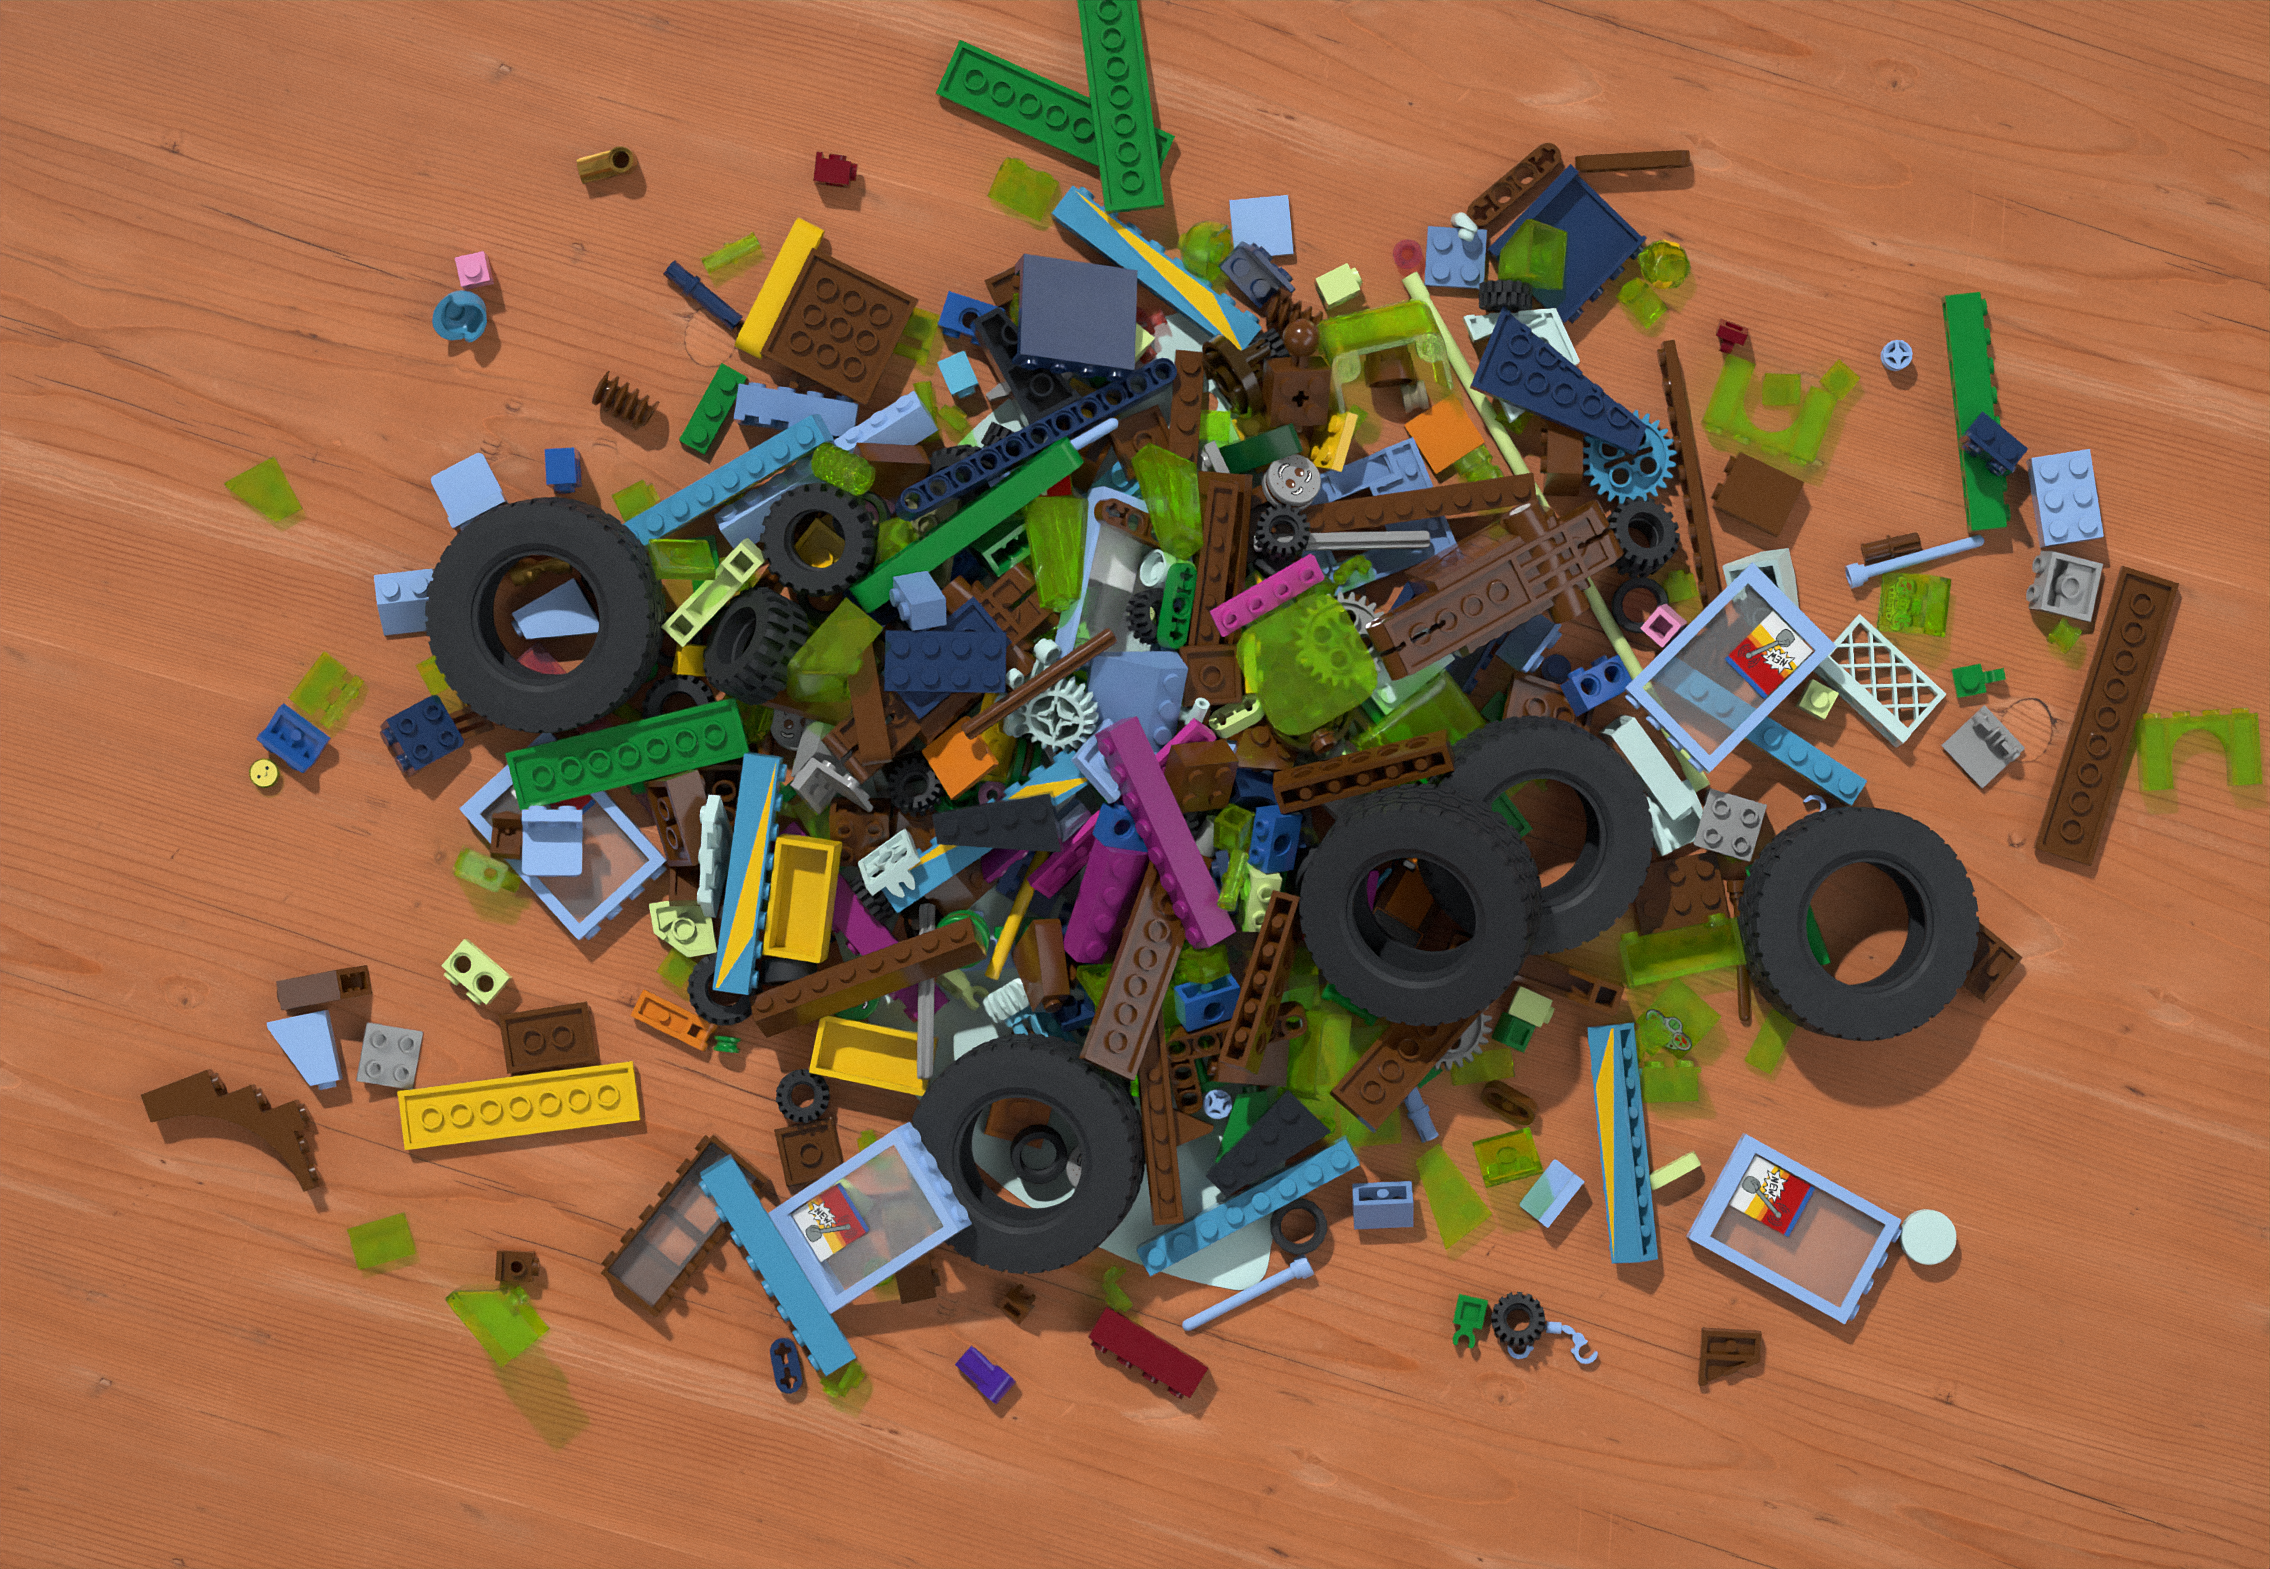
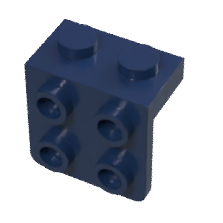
[380,695,464,777]

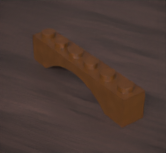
[1446,928,1625,1015]

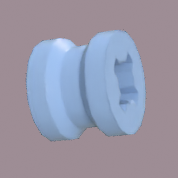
[1880,340,1913,371]
[1203,1089,1232,1119]

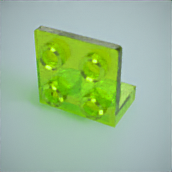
[1638,1060,1701,1103]

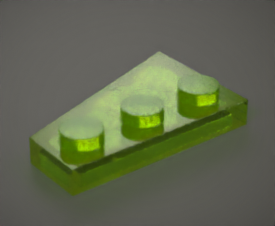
[1415,1143,1493,1250]

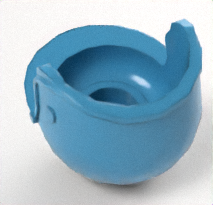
[432,290,487,342]

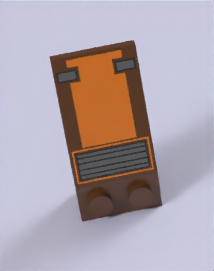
[1372,857,1441,949]

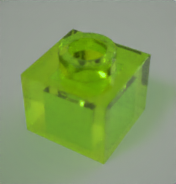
[1662,569,1699,604]

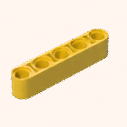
[734,217,825,360]

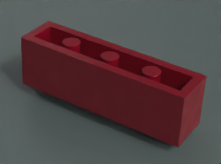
[1088,1305,1208,1400]

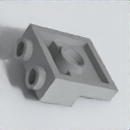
[2026,551,2103,622]

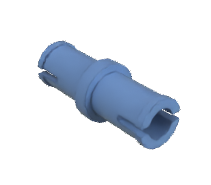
[1404,1086,1439,1143]

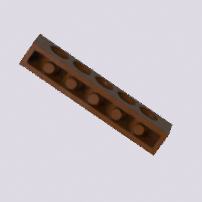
[1273,729,1455,814]
[1218,890,1303,1075]

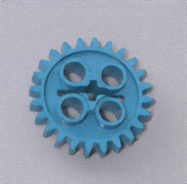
[1583,410,1677,504]

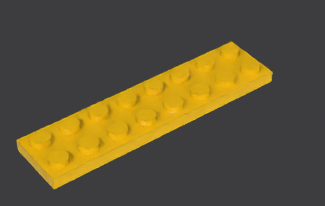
[397,1061,641,1150]

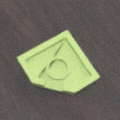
[649,901,718,957]

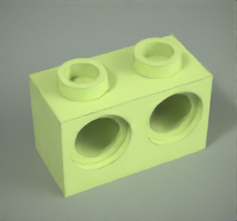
[1314,263,1363,311]
[1235,862,1282,932]
[442,939,512,1005]

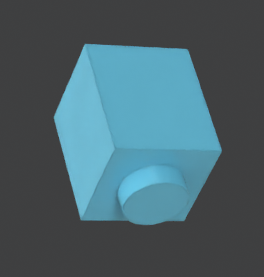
[937,351,979,399]

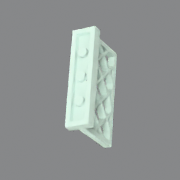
[1813,614,1946,748]

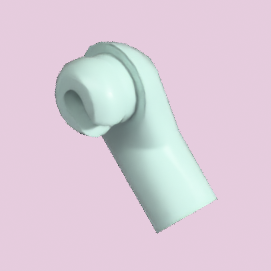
[1451,212,1478,242]
[1178,698,1210,725]

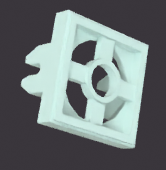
[858,829,921,898]

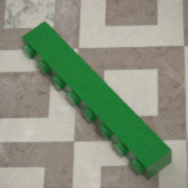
[1941,292,2011,533]

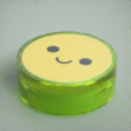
[249,758,280,788]

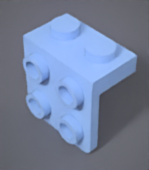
[431,453,509,531]
[522,805,583,877]

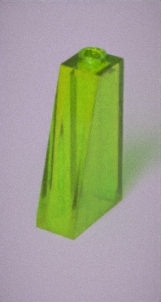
[1131,442,1204,561]
[1022,497,1089,612]

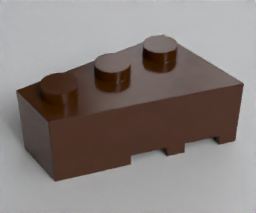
[1540,417,1583,497]
[882,1195,941,1304]

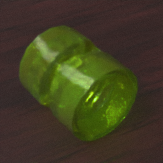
[1452,444,1505,482]

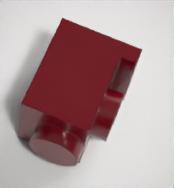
[813,152,858,188]

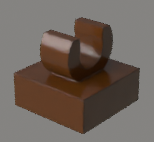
[996,1284,1036,1324]

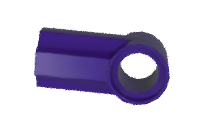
[955,1345,1016,1404]

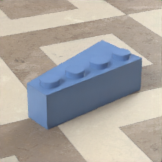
[734,382,859,438]

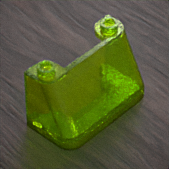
[1349,668,1487,788]

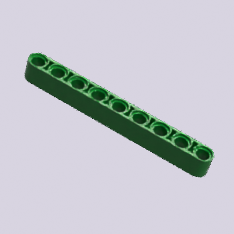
[849,437,1084,613]

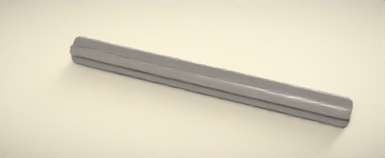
[1253,531,1430,552]
[917,904,935,1080]

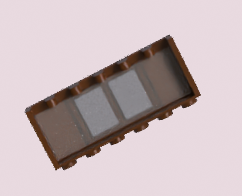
[601,1133,770,1318]

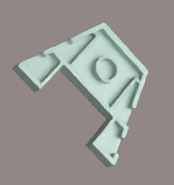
[1462,308,1580,423]

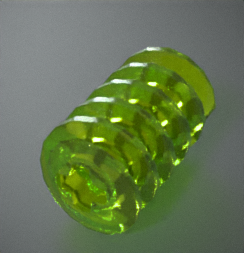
[811,442,875,495]

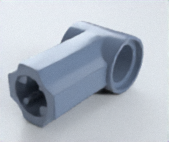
[1057,797,1092,843]

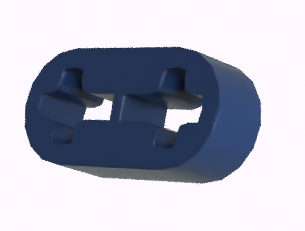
[770,1337,803,1393]

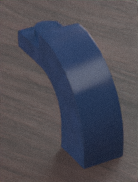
[1225,769,1306,855]

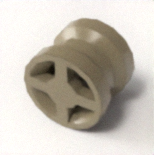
[1400,380,1429,413]

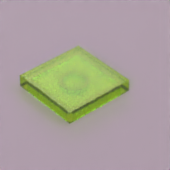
[648,539,716,580]

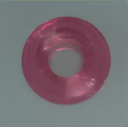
[1393,239,1422,269]

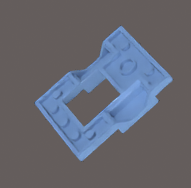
[1301,437,1456,601]

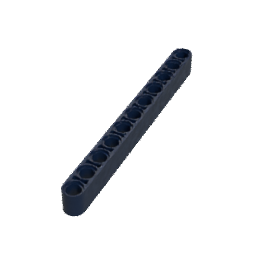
[895,358,1177,522]

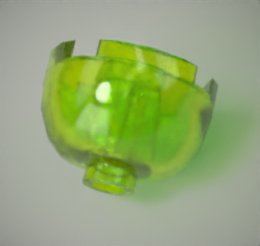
[1178,220,1232,282]

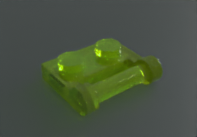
[893,307,941,367]

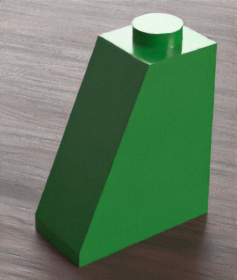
[967,518,1046,577]
[1215,1085,1268,1163]

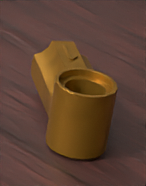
[576,146,638,184]

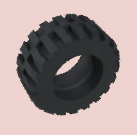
[760,482,879,597]
[703,586,809,705]

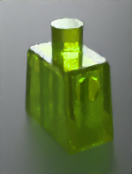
[451,844,522,893]

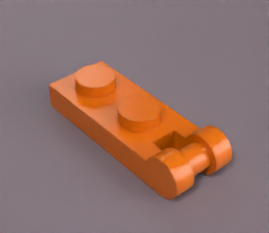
[630,989,718,1052]

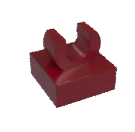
[1716,318,1748,355]

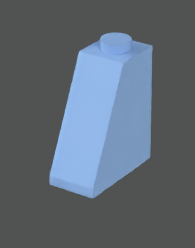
[511,578,599,640]
[267,1010,343,1090]

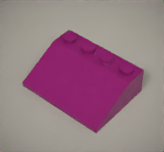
[1063,838,1150,965]

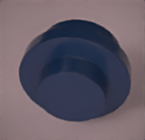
[1541,654,1571,684]

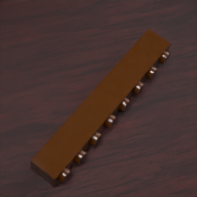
[749,917,987,1038]

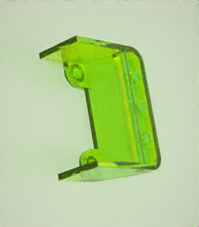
[1317,299,1454,414]
[787,598,883,703]
[1616,913,1746,989]
[445,1284,550,1368]

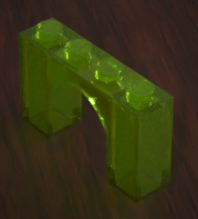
[1701,354,1839,467]
[2135,708,2262,791]

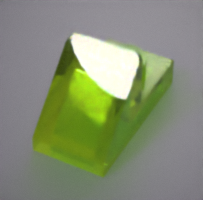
[1288,947,1320,1006]

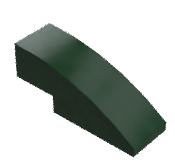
[1218,423,1303,474]

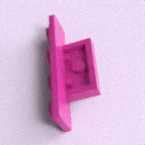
[1210,554,1324,637]

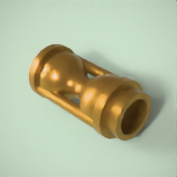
[509,556,573,587]

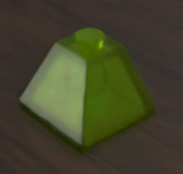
[1498,219,1568,290]

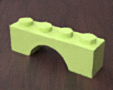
[661,538,767,647]

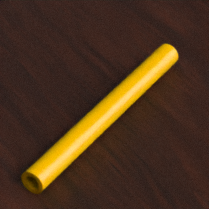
[984,851,1051,981]

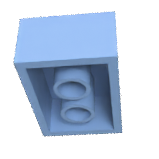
[2026,449,2104,548]

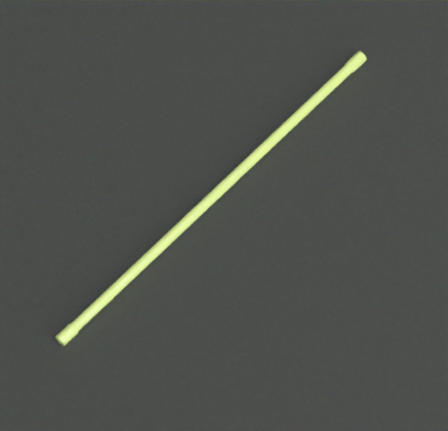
[1402,272,1710,792]

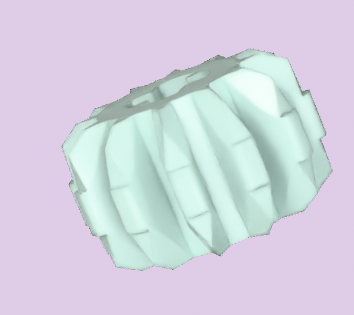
[983,978,1030,1023]

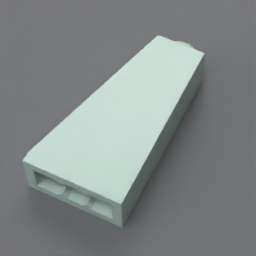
[1598,714,1697,821]

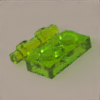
[288,651,365,728]

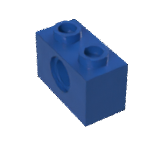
[938,291,1006,347]
[1247,805,1303,874]
[1174,971,1240,1032]

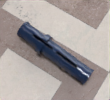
[663,260,743,331]

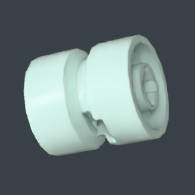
[1140,549,1196,592]

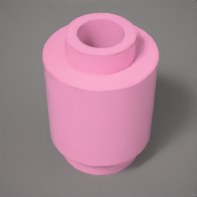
[978,781,1006,804]

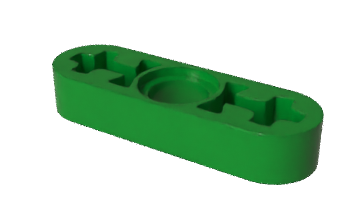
[1157,563,1197,649]

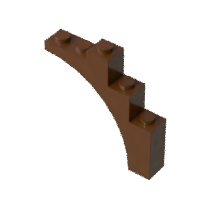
[141,1069,320,1192]

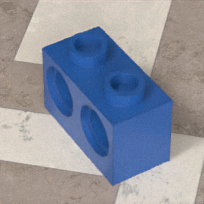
[544,447,582,494]
[1560,655,1632,717]
[1092,800,1148,853]

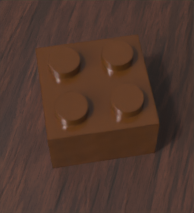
[1164,739,1239,813]

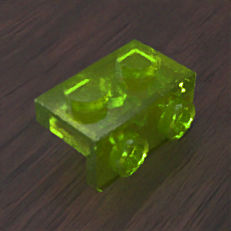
[987,157,1059,222]

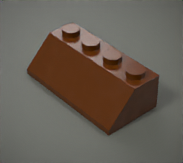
[889,793,999,918]

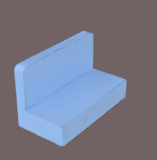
[1519,1159,1585,1228]

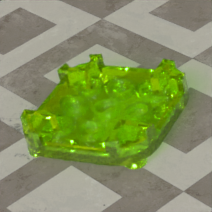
[1236,594,1378,735]

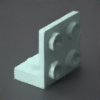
[1647,779,1703,856]

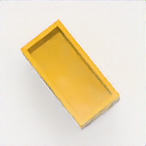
[762,833,842,963]
[809,1015,939,1096]

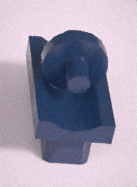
[1051,987,1102,1037]

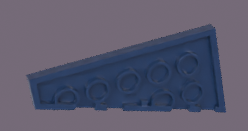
[1470,306,1647,455]

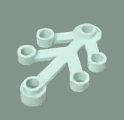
[994,638,1061,738]

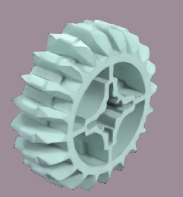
[1018,676,1099,753]

